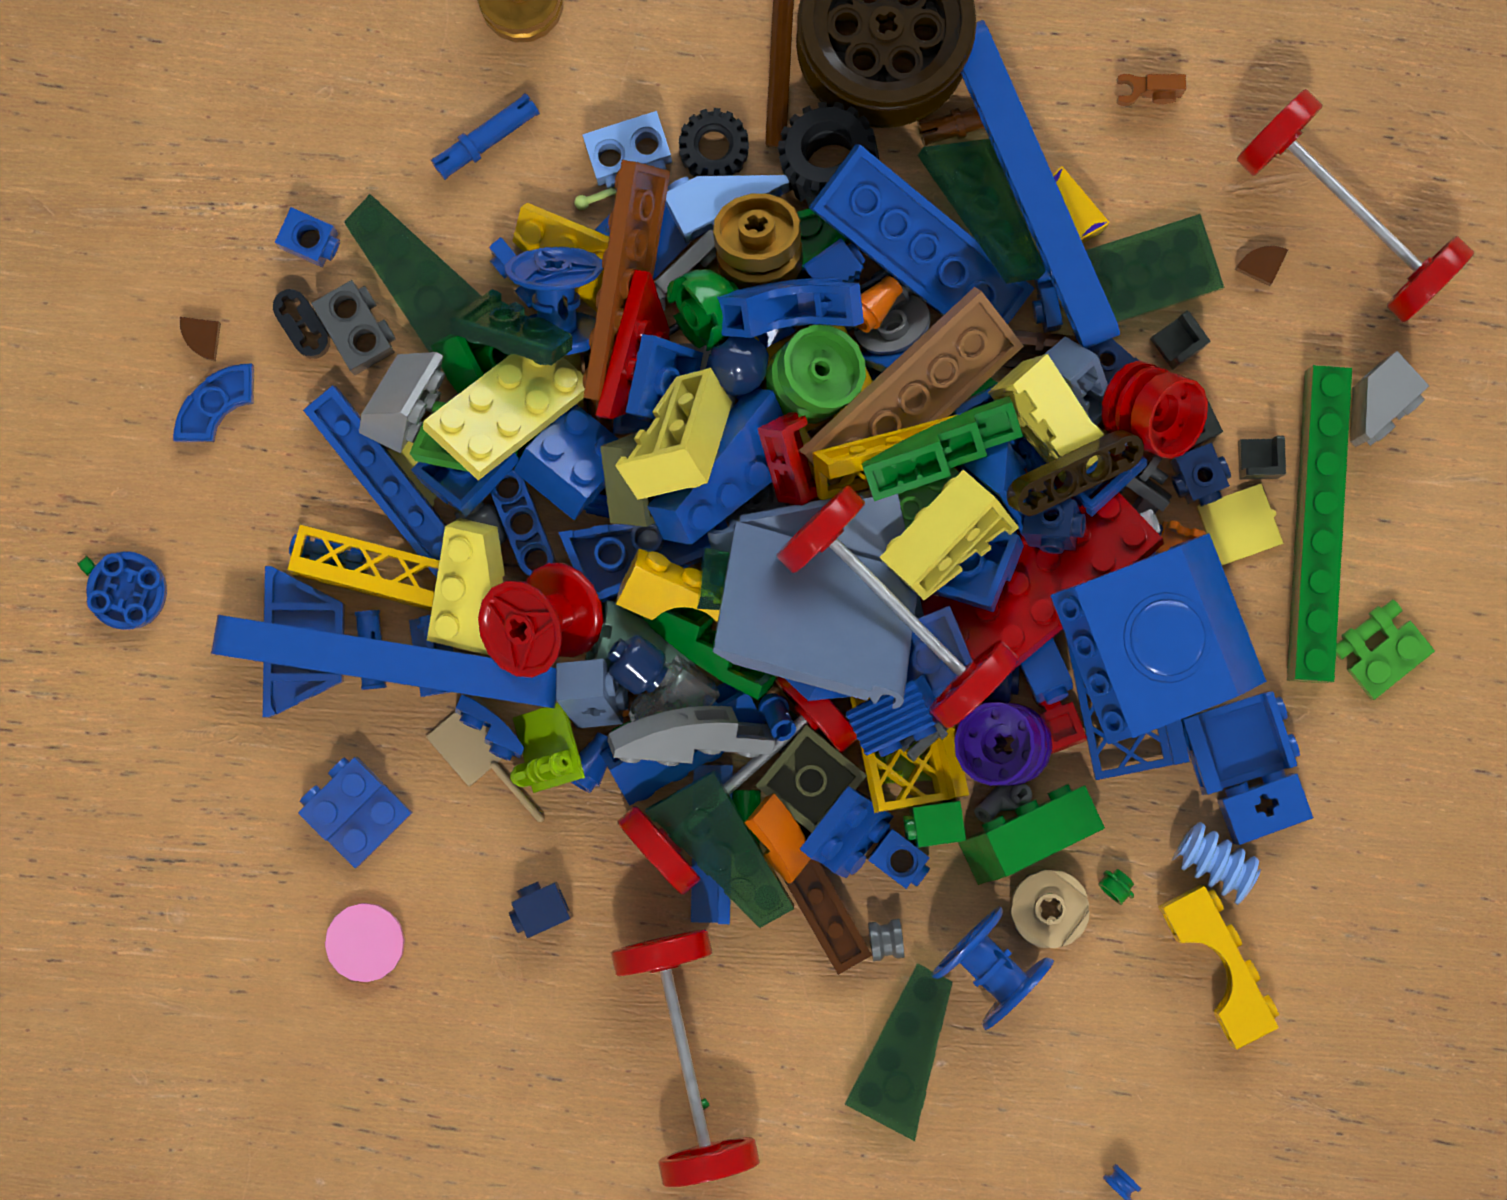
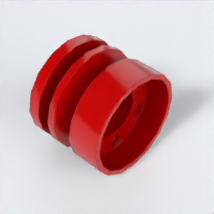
[1102,361,1208,459]

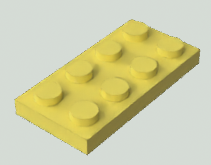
[423,349,585,480]

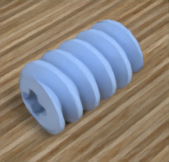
[1172,822,1261,905]

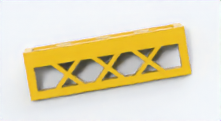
[812,414,958,500]
[287,525,440,611]

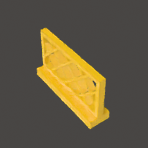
[850,697,969,813]

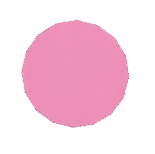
[325,903,405,982]

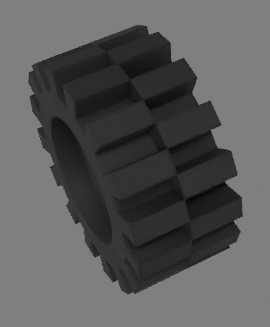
[679,108,749,177]

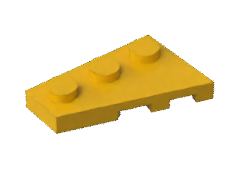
[512,203,609,312]

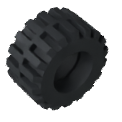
[778,102,880,206]

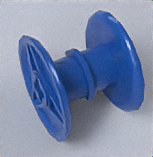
[505,247,603,356]
[931,906,1054,1030]

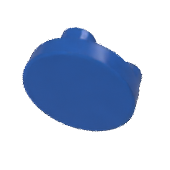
[86,552,167,630]

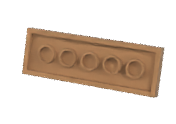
[800,287,1024,493]

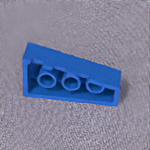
[647,389,784,545]
[558,519,728,604]

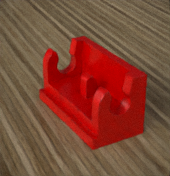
[757,412,817,505]

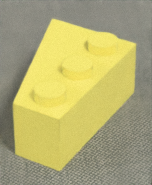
[988,354,1104,483]
[615,368,732,500]
[879,470,1019,600]
[427,518,505,655]

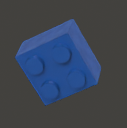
[514,404,619,520]

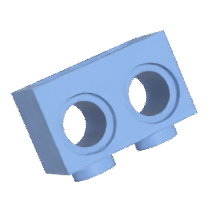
[582,111,672,188]

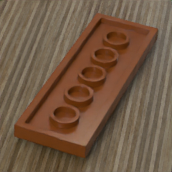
[583,160,670,400]

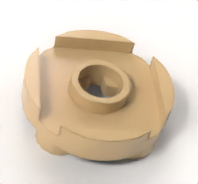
[1010,869,1090,948]

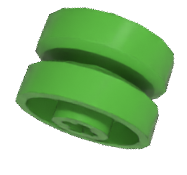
[766,325,866,424]

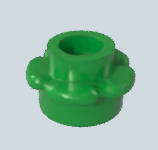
[1098,869,1134,905]

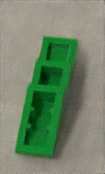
[862,395,1023,502]
[640,607,776,700]

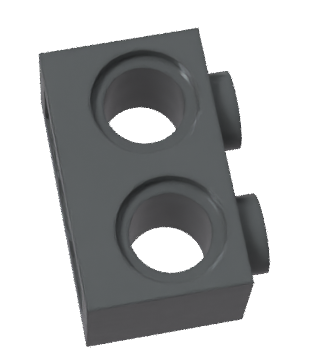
[311,280,396,375]

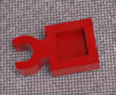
[1032,694,1087,754]

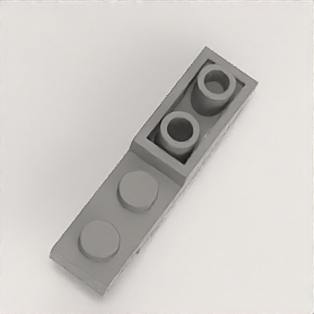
[608,706,775,766]

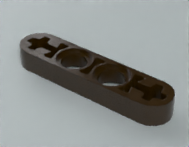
[1007,429,1144,516]

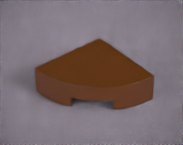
[1235,246,1289,286]
[180,317,221,362]

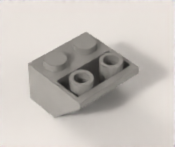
[1350,351,1429,447]
[359,352,445,453]

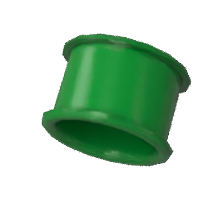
[77,556,96,576]

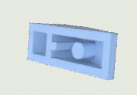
[665,175,790,243]

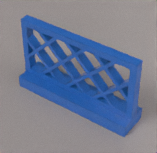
[1065,635,1190,780]

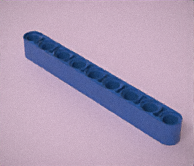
[961,20,1120,349]
[211,615,556,708]

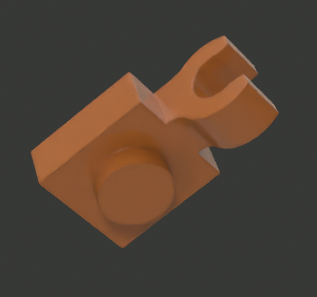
[1117,74,1186,106]

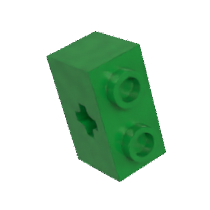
[903,801,966,848]

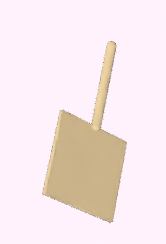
[426,696,544,822]

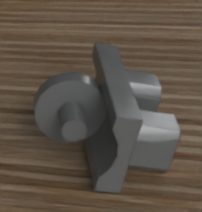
[1109,455,1172,514]

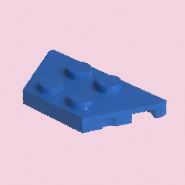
[263,566,345,718]

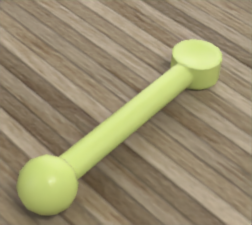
[574,186,617,210]

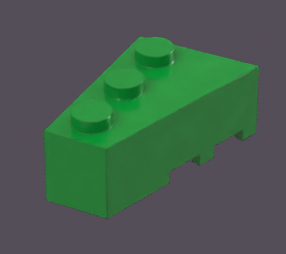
[958,784,1105,885]

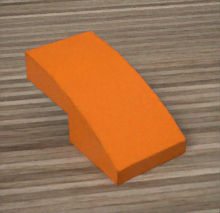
[744,793,811,884]

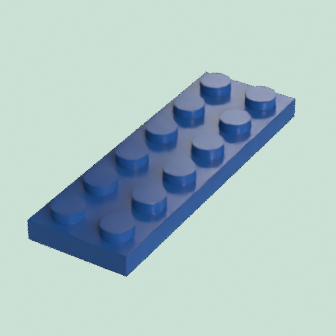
[809,144,1035,325]

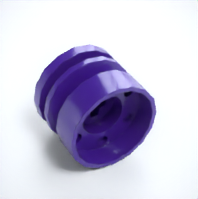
[954,702,1052,786]

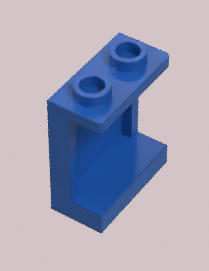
[1181,691,1300,795]

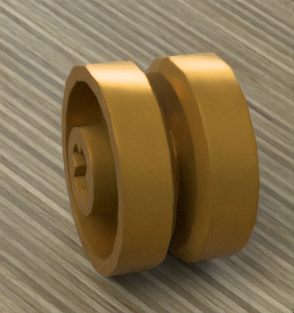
[477,0,564,43]
[713,193,803,289]

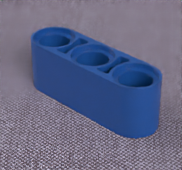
[490,470,556,576]

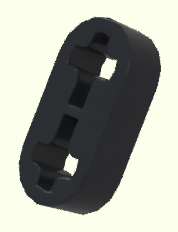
[273,289,331,359]

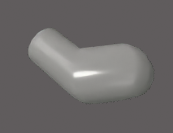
[974,784,1032,823]

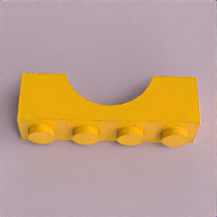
[616,548,724,622]
[1158,885,1279,1050]

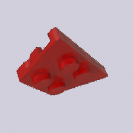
[596,270,670,419]

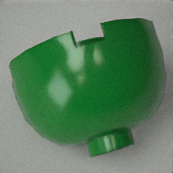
[667,270,739,351]

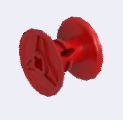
[478,563,603,678]

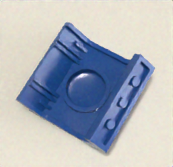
[1050,533,1266,745]

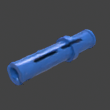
[430,93,540,180]

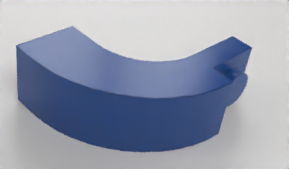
[717,278,864,338]

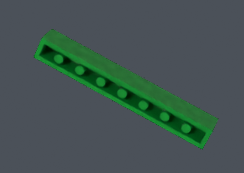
[1287,365,1352,683]

